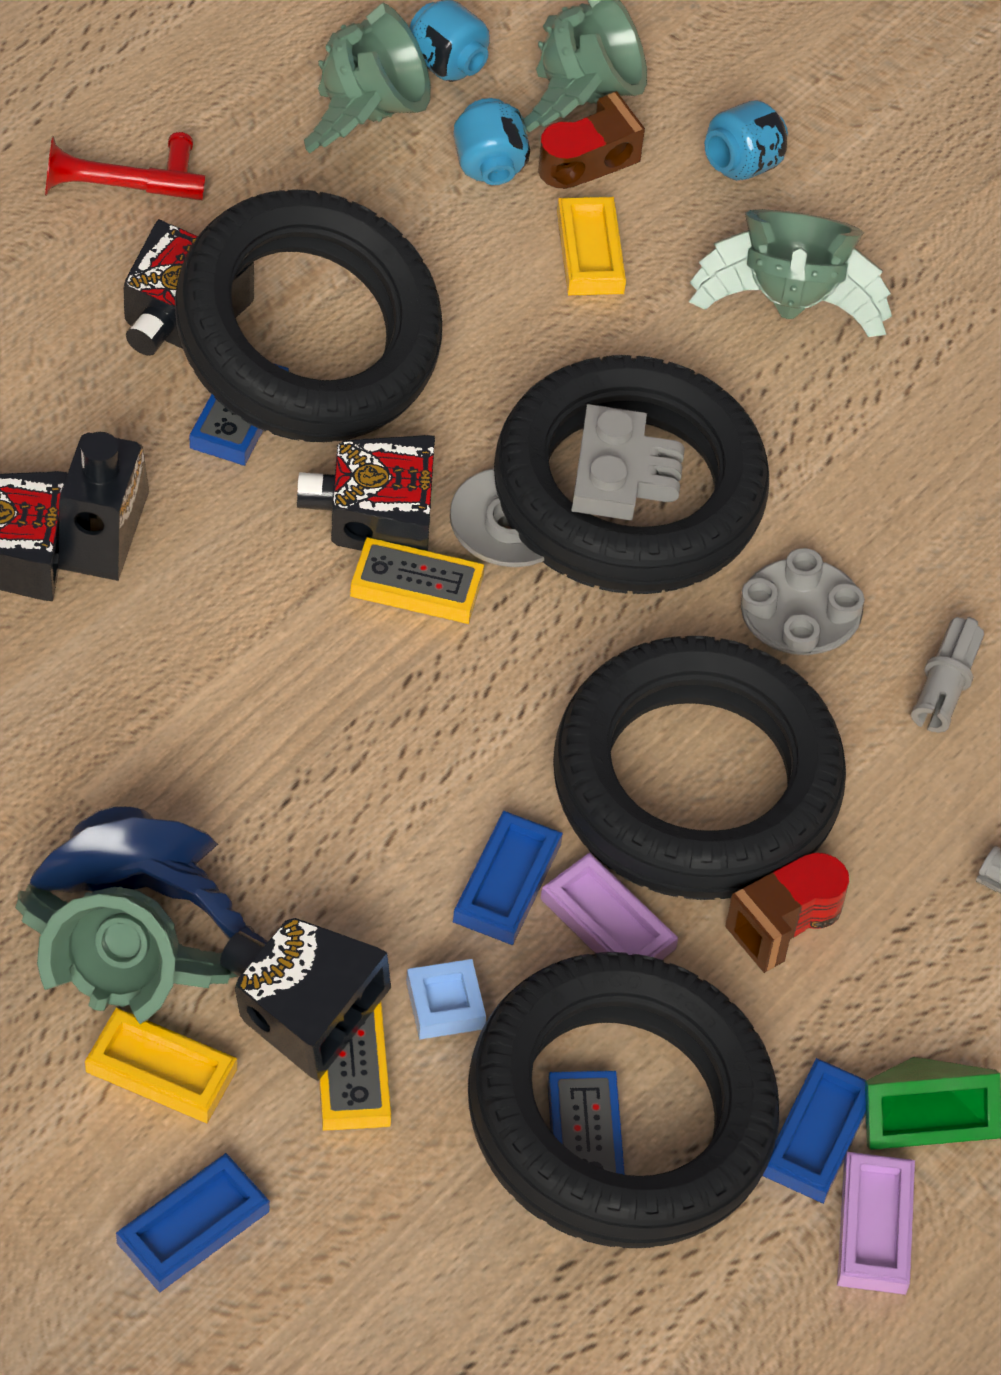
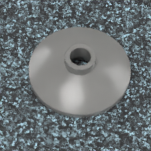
[450,469,545,567]

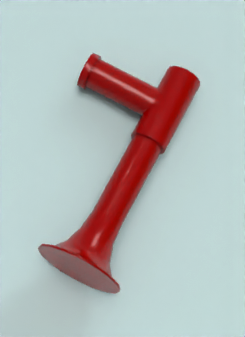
[45,132,205,200]

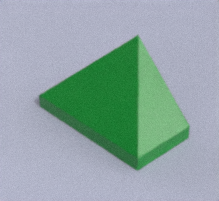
[865,1057,1001,1150]

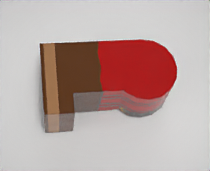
[538,91,645,189]
[725,853,850,973]

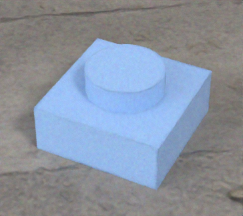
[406,959,486,1040]

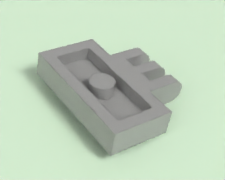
[571,404,685,521]

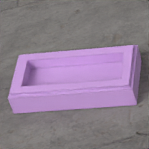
[540,852,678,960]
[837,1152,915,1295]

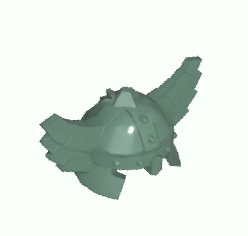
[524,0,647,133]
[304,3,431,154]
[689,209,892,337]
[15,884,238,1024]

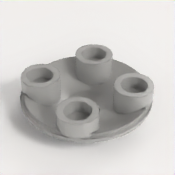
[741,548,865,655]

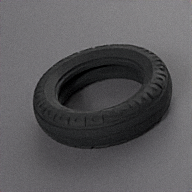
[175,189,442,442]
[494,355,769,594]
[553,636,846,900]
[468,952,779,1248]

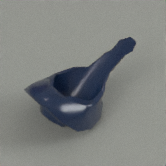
[30,806,268,945]

